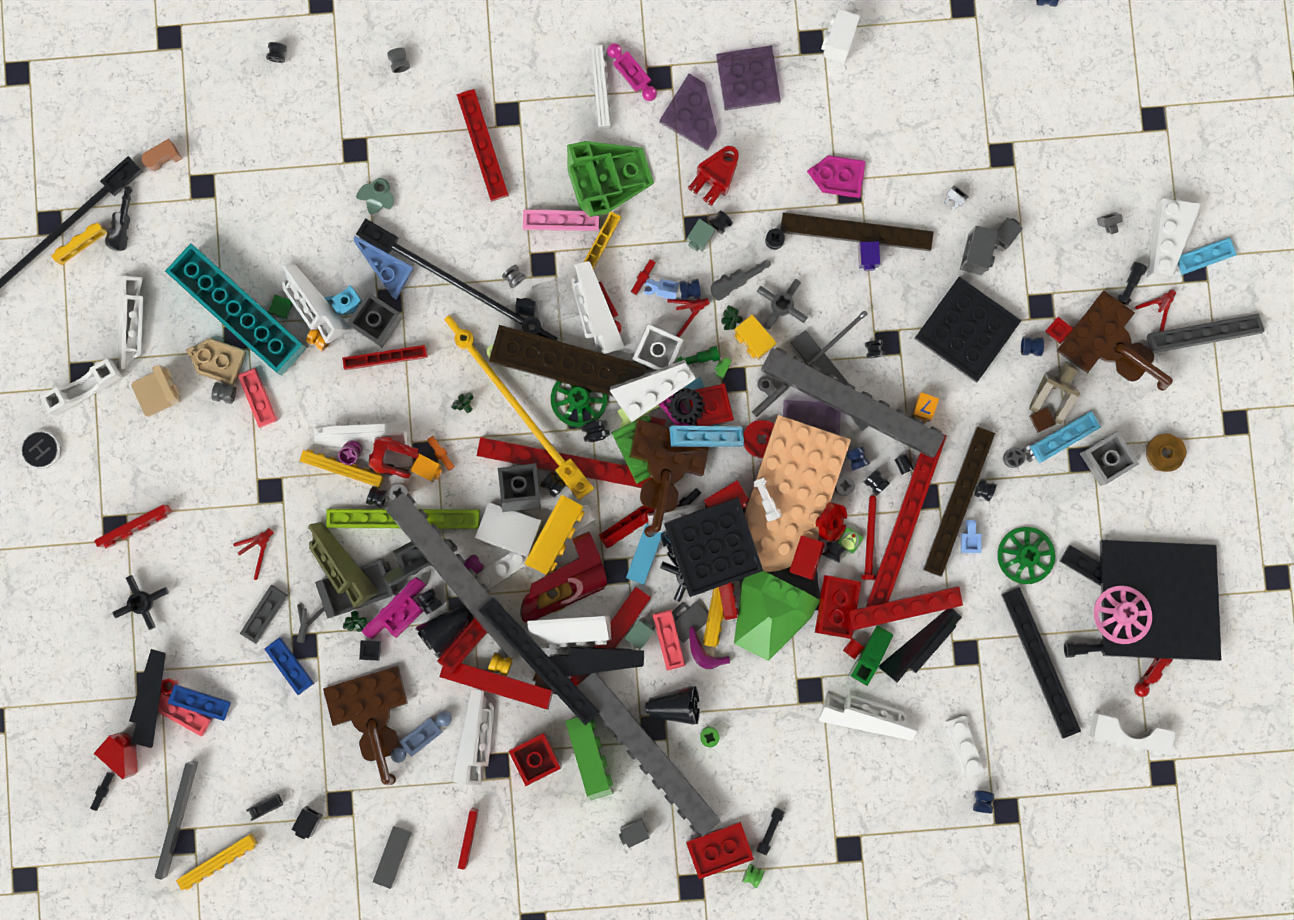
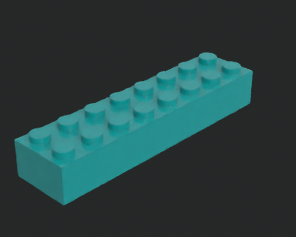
[165,243,307,376]

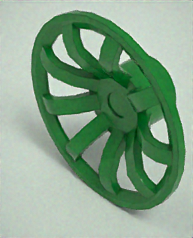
[551,381,608,427]
[997,527,1055,584]

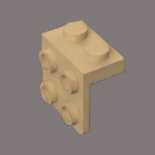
[131,365,181,417]

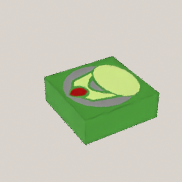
[837,527,863,554]

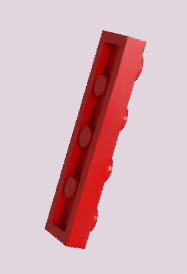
[94,505,172,549]

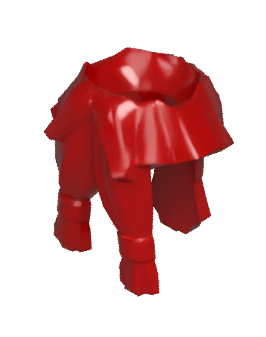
[369,437,419,479]

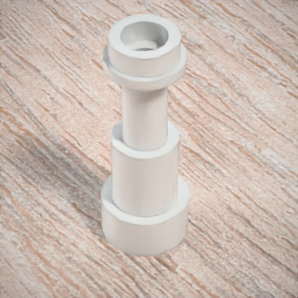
[753,478,782,522]

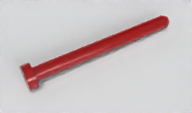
[861,495,877,580]

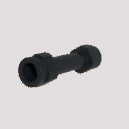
[756,807,785,856]

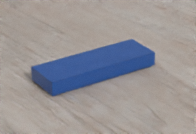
[264,637,315,695]
[168,684,231,721]

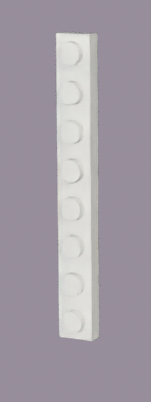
[476,504,595,590]

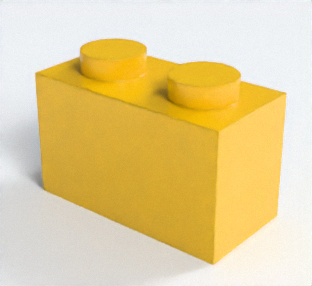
[734,315,777,360]

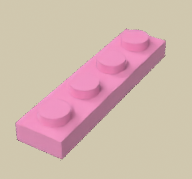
[523,210,599,231]

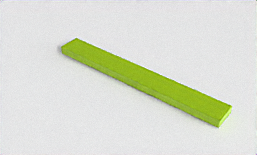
[326,509,480,529]

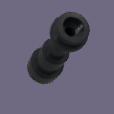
[1118,262,1148,305]
[1064,641,1103,658]

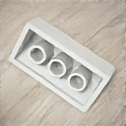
[527,616,612,649]

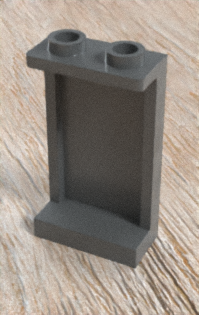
[315,558,397,619]

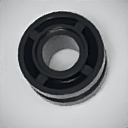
[581,420,610,443]

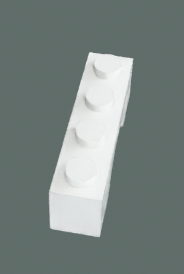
[40,358,123,415]
[1089,713,1176,757]

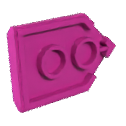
[807,155,866,198]

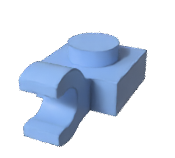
[644,279,679,299]
[961,520,982,553]

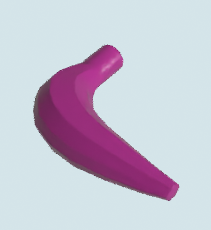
[689,627,730,669]

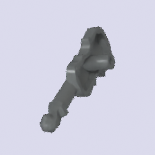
[710,260,771,301]

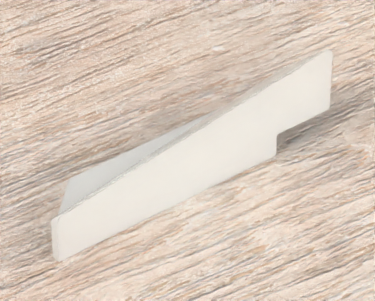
[572,261,624,354]
[282,264,351,343]
[118,276,143,369]
[314,424,407,454]
[819,693,918,740]

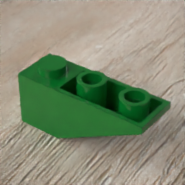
[848,625,893,686]

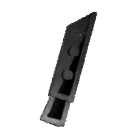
[879,608,962,683]
[549,647,644,676]
[129,649,166,748]

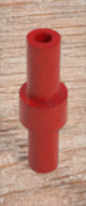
[630,259,656,296]

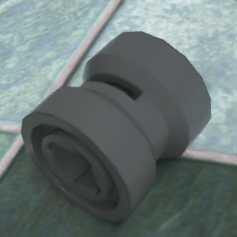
[387,48,410,73]
[211,382,236,404]

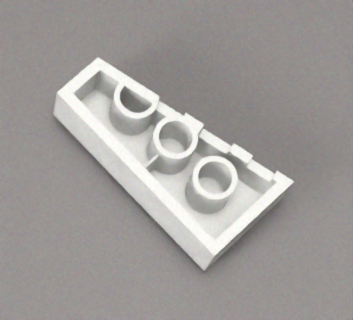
[1147,198,1201,280]
[610,360,696,422]

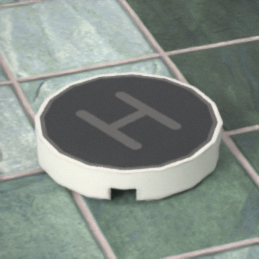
[21,431,61,469]

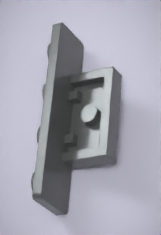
[383,539,458,586]

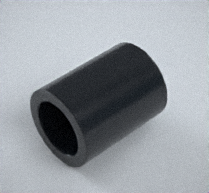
[894,454,914,475]

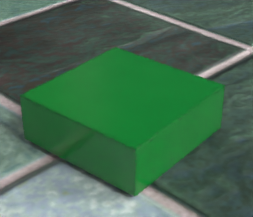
[268,295,293,319]

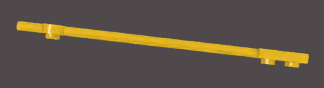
[444,315,594,501]

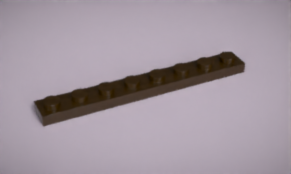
[780,212,934,251]
[923,426,995,577]

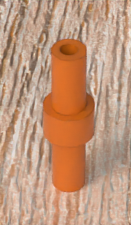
[427,436,455,471]

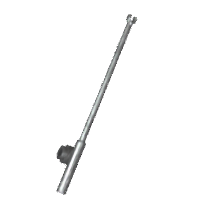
[752,311,868,417]

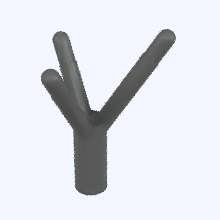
[297,604,325,643]

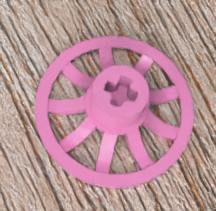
[1094,586,1152,644]

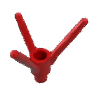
[1135,289,1176,332]
[667,298,710,337]
[233,528,274,580]

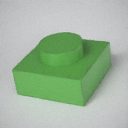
[715,357,732,380]

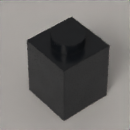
[291,806,323,839]

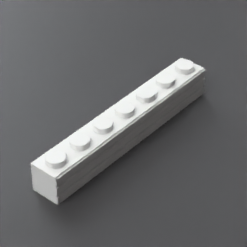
[591,45,613,130]

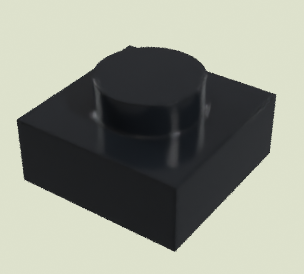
[515,298,536,317]
[359,640,381,661]

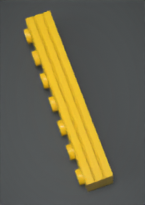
[571,212,621,285]
[299,449,384,488]
[702,587,724,647]
[176,833,258,890]

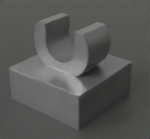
[1097,212,1123,234]

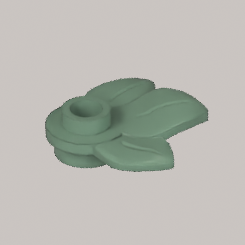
[356,178,394,215]

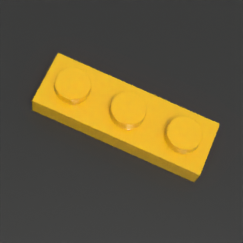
[51,222,107,265]

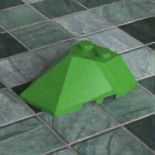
[734,571,820,661]

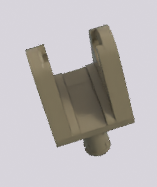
[1029,362,1080,424]

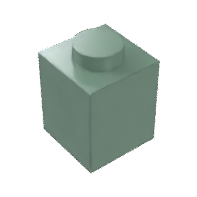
[687,219,715,252]
[625,619,654,650]

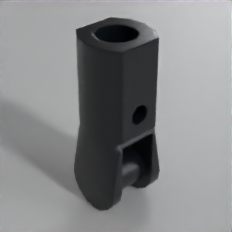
[246,794,283,821]

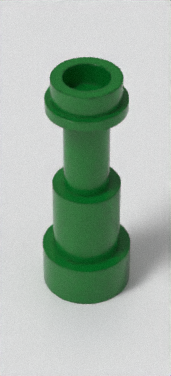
[676,346,720,365]

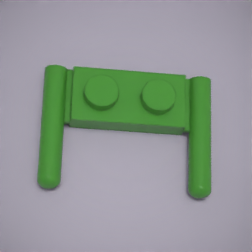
[611,415,662,484]

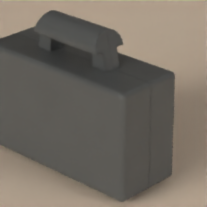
[672,601,708,643]

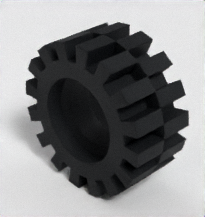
[668,388,705,423]

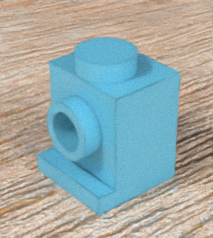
[332,285,362,316]

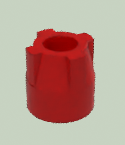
[843,638,864,660]
[161,678,178,694]

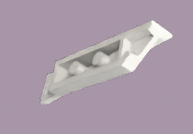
[452,689,494,785]

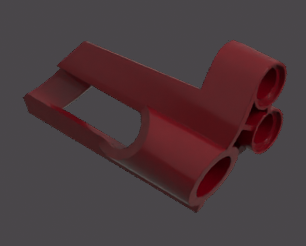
[520,531,607,624]

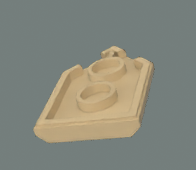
[186,338,247,385]

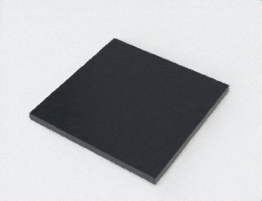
[1100,540,1222,661]

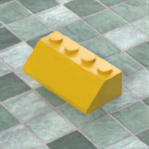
[524,494,585,575]

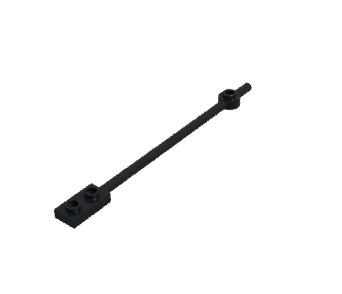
[0,156,143,289]
[356,218,558,341]

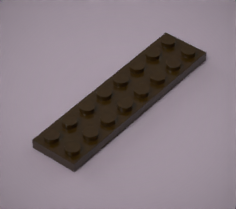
[489,325,647,397]

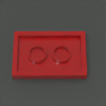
[814,575,861,639]
[686,821,754,880]

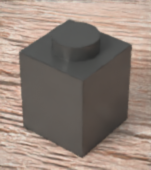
[997,217,1023,250]
[618,818,650,848]

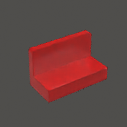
[789,536,825,580]

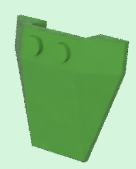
[567,141,654,217]

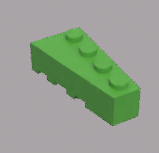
[565,717,613,801]

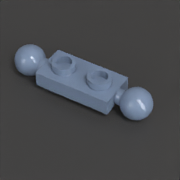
[391,711,452,763]

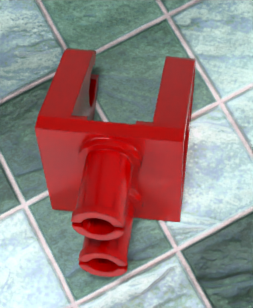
[687,146,739,206]

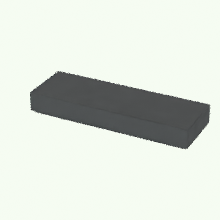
[240,585,288,644]
[373,826,412,889]

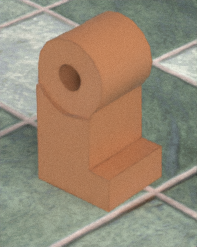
[142,138,182,171]

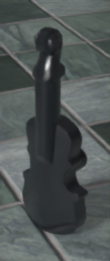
[105,186,132,251]

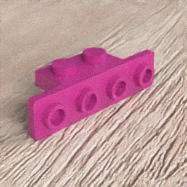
[362,577,426,639]

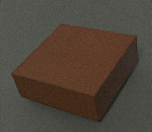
[1029,407,1056,433]

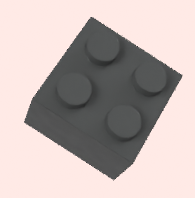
[960,226,1000,275]
[347,292,403,348]
[498,464,541,512]

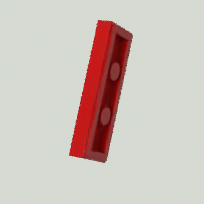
[437,618,487,674]
[457,808,479,870]

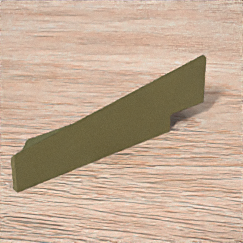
[308,522,379,608]

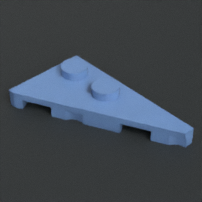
[353,236,414,300]

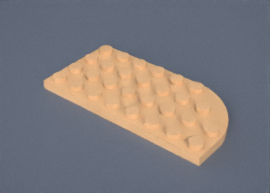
[744,415,851,572]

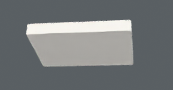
[475,503,542,557]

